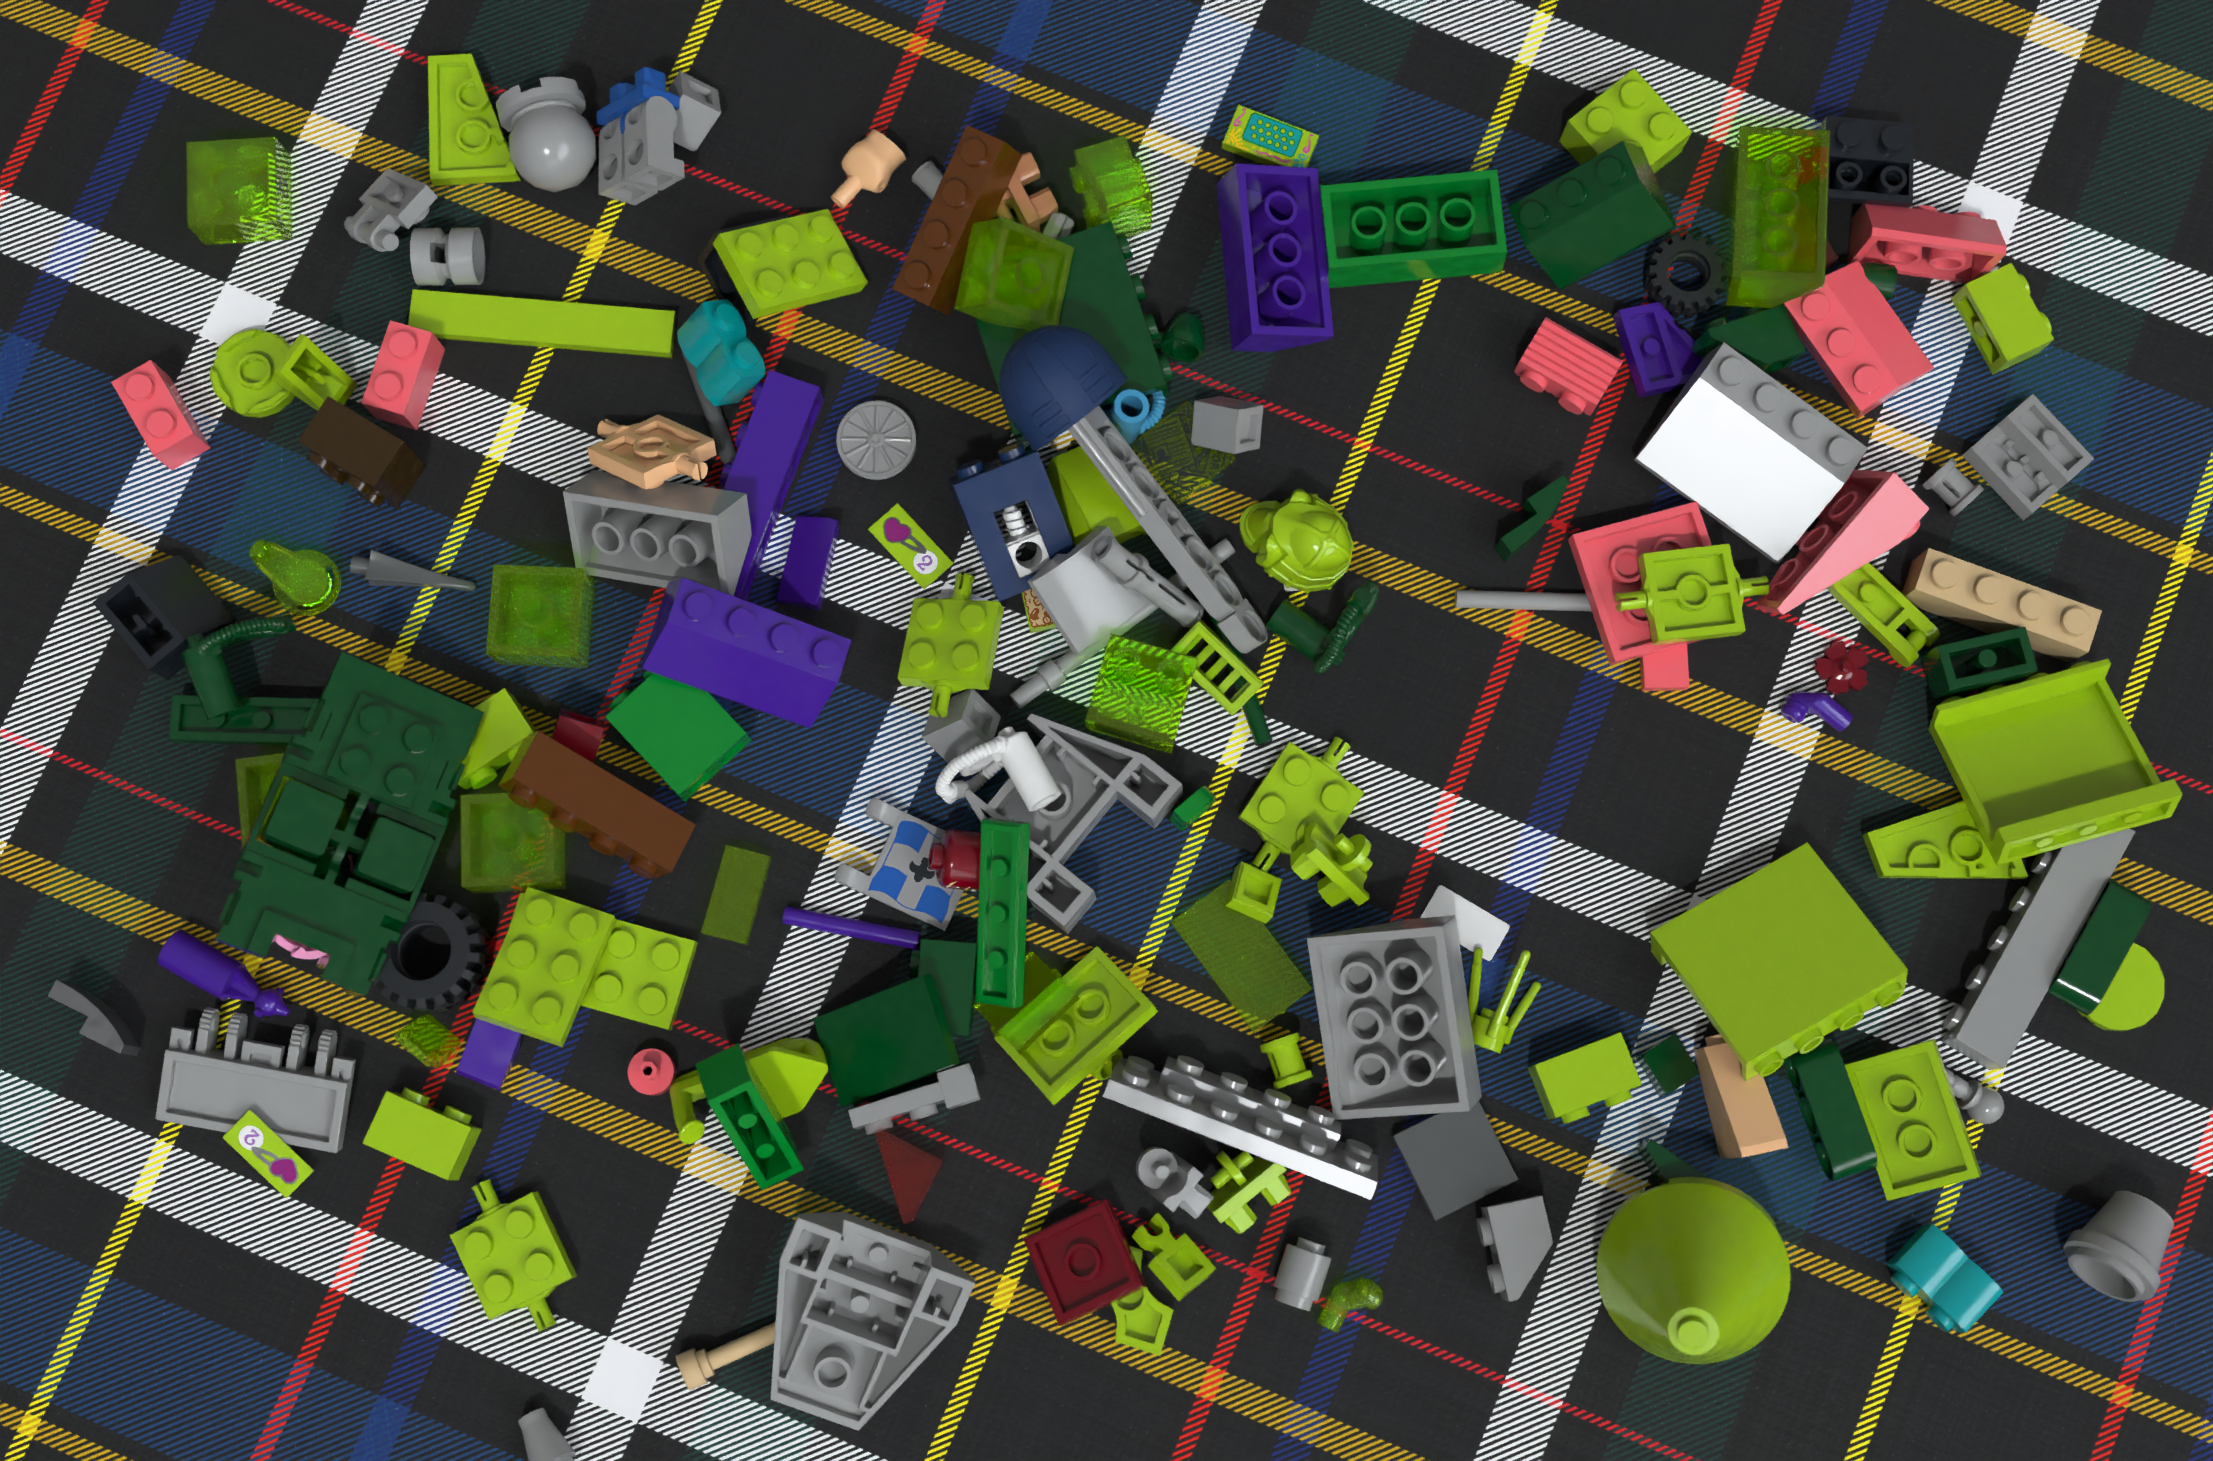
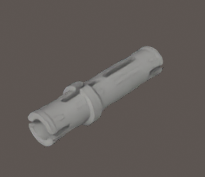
[1091,536,1204,628]

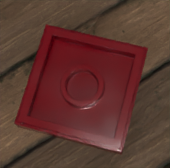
[1023,1199,1147,1326]

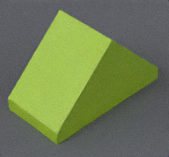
[273,333,358,411]

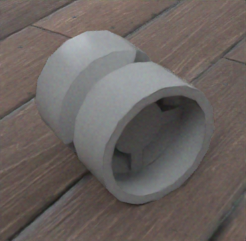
[410,227,485,286]

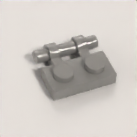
[344,168,438,252]

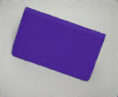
[776,516,840,611]

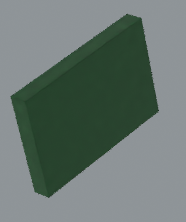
[813,974,960,1107]

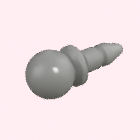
[1945,1068,2005,1124]

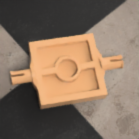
[587,414,717,490]

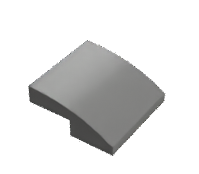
[1962,394,2094,520]
[1027,526,1150,653]

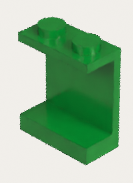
[605,671,752,802]

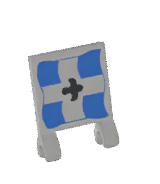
[835,798,964,931]

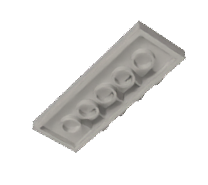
[1103,1055,1378,1200]

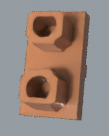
[994,152,1058,239]

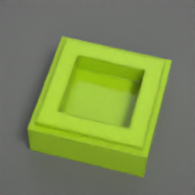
[1225,861,1282,924]

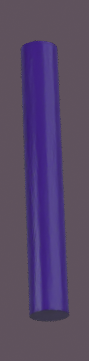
[782,906,921,950]

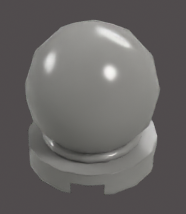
[496,77,597,192]

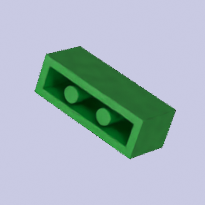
[695,1043,804,1190]

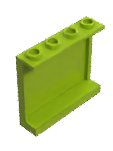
[1928,659,2183,866]
[1650,842,1908,1081]

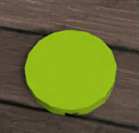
[209,329,295,418]
[2077,943,2165,1031]

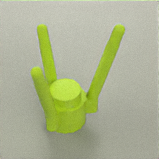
[1468,947,1541,1054]

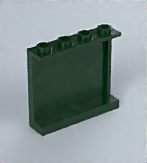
[960,221,1174,446]

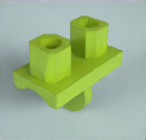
[1290,821,1373,908]
[1207,1150,1291,1234]

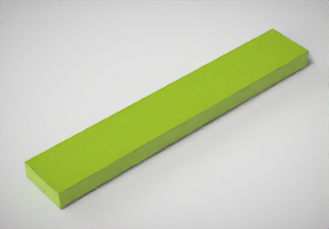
[408,289,677,358]

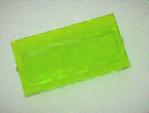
[1171,879,1312,1033]

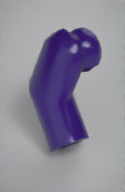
[1781,691,1853,732]

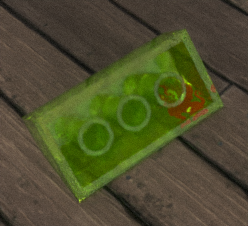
[1726,126,1830,308]

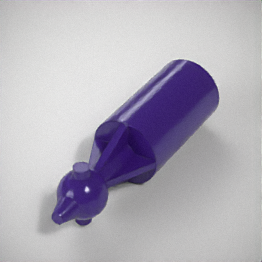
[158,929,291,1018]

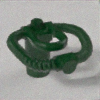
[1265,581,1379,674]
[181,614,296,720]

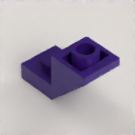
[456,1018,523,1091]

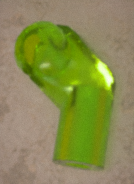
[1317,1277,1383,1333]

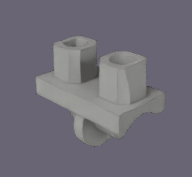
[1136,1147,1213,1219]

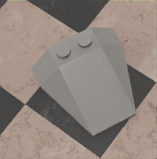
[770,1212,975,1431]

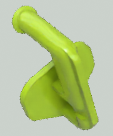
[669,1038,828,1144]

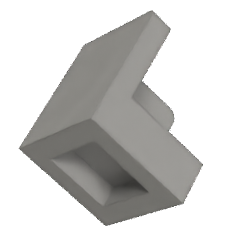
[667,71,721,151]
[1191,396,1264,454]
[922,689,1001,763]

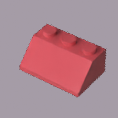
[1847,204,2007,283]
[1783,260,1934,420]

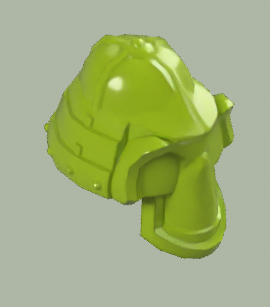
[1239,489,1354,594]

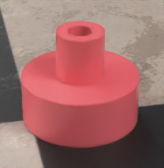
[628,1048,677,1096]

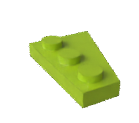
[428,54,521,186]

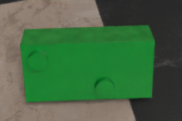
[1320,169,1507,288]

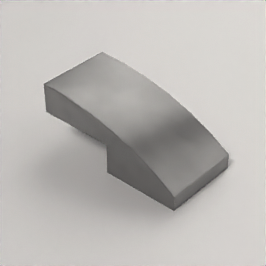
[48,979,141,1056]

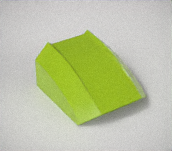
[1046,446,1147,547]

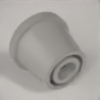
[2063,1191,2174,1302]

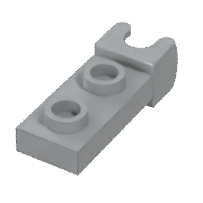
[848,1063,981,1135]

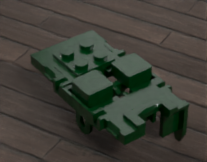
[214,652,484,997]

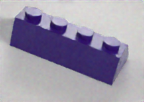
[1217,164,1334,352]
[640,577,851,728]

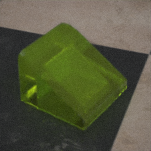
[394,1014,461,1068]

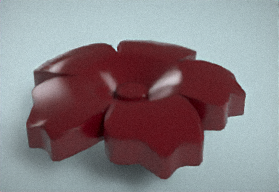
[1814,641,1869,696]

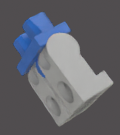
[597,67,685,205]

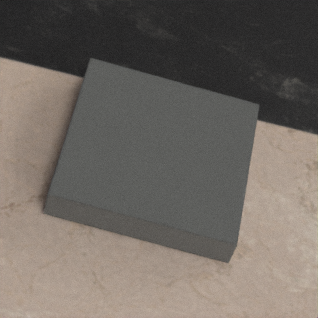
[1392,1101,1518,1221]

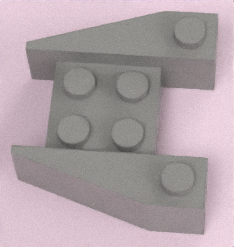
[964,714,1183,934]

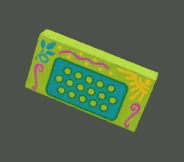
[1222,105,1319,168]

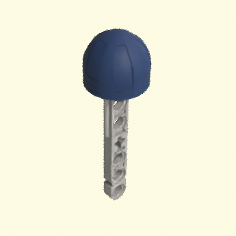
[999,325,1268,654]

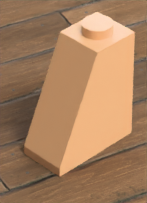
[1694,1034,1788,1159]

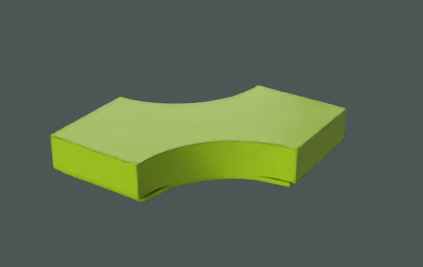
[1111,1246,1174,1356]

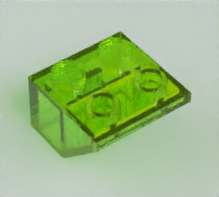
[1085,634,1199,754]

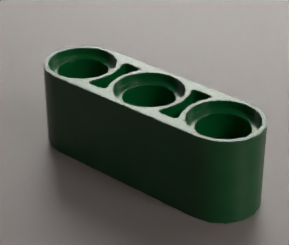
[2047,878,2152,1015]
[1784,1038,1878,1182]

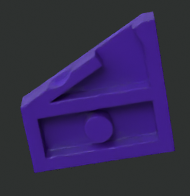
[1613,302,1703,398]

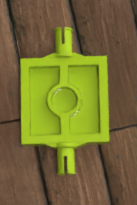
[1615,544,1769,645]
[897,573,1004,718]
[1238,737,1365,873]
[450,1179,577,1332]

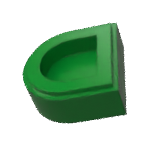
[1169,786,1216,831]

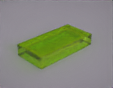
[701,845,772,945]

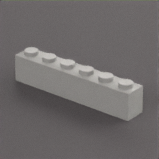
[1941,829,2135,1070]

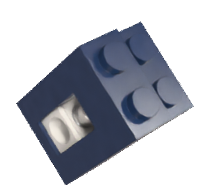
[948,442,1075,602]

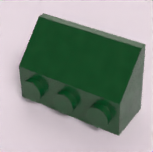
[1508,141,1677,290]

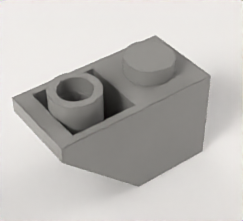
[1476,1196,1553,1302]

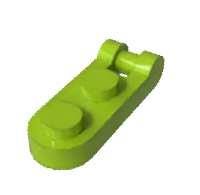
[1827,562,1940,667]

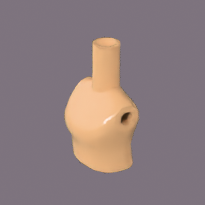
[831,129,906,209]

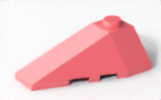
[1756,470,1929,615]

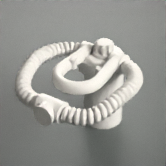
[935,727,1061,812]

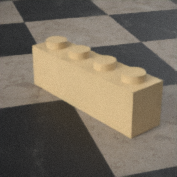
[1902,548,2102,663]

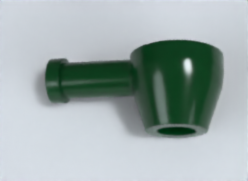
[1152,313,1205,363]

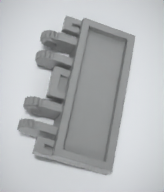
[155,1007,356,1153]

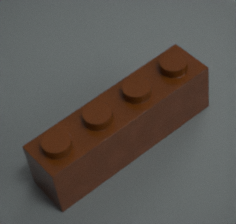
[892,125,1022,316]
[498,730,696,879]

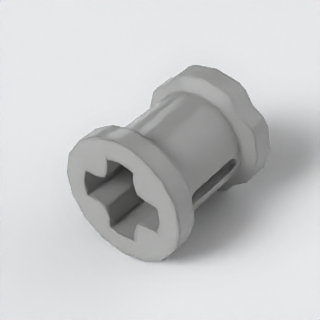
[1922,458,1984,517]

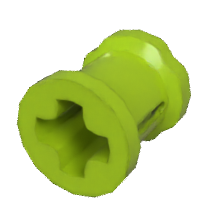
[1259,1033,1313,1090]

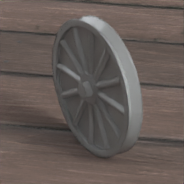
[836,400,917,480]

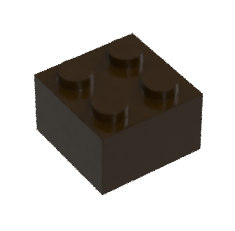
[298,396,426,510]

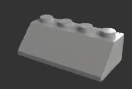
[563,470,752,596]

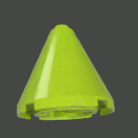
[1596,1177,1791,1364]

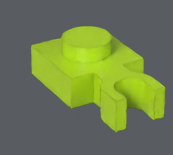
[1131,1213,1216,1301]

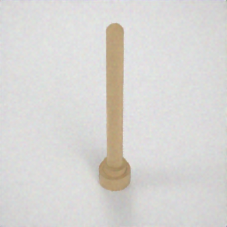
[676,1322,776,1391]

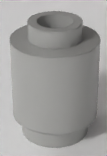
[1273,1237,1332,1311]

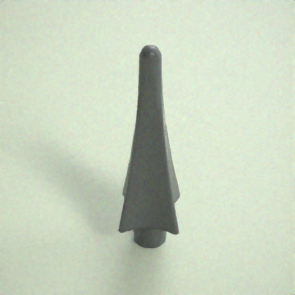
[350,549,476,592]

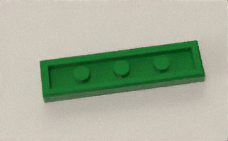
[975,818,1030,1008]

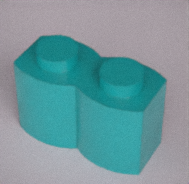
[677,299,765,406]
[1886,1224,2003,1333]

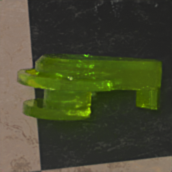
[249,539,341,616]

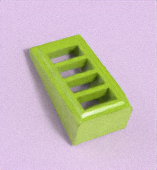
[1168,620,1264,716]

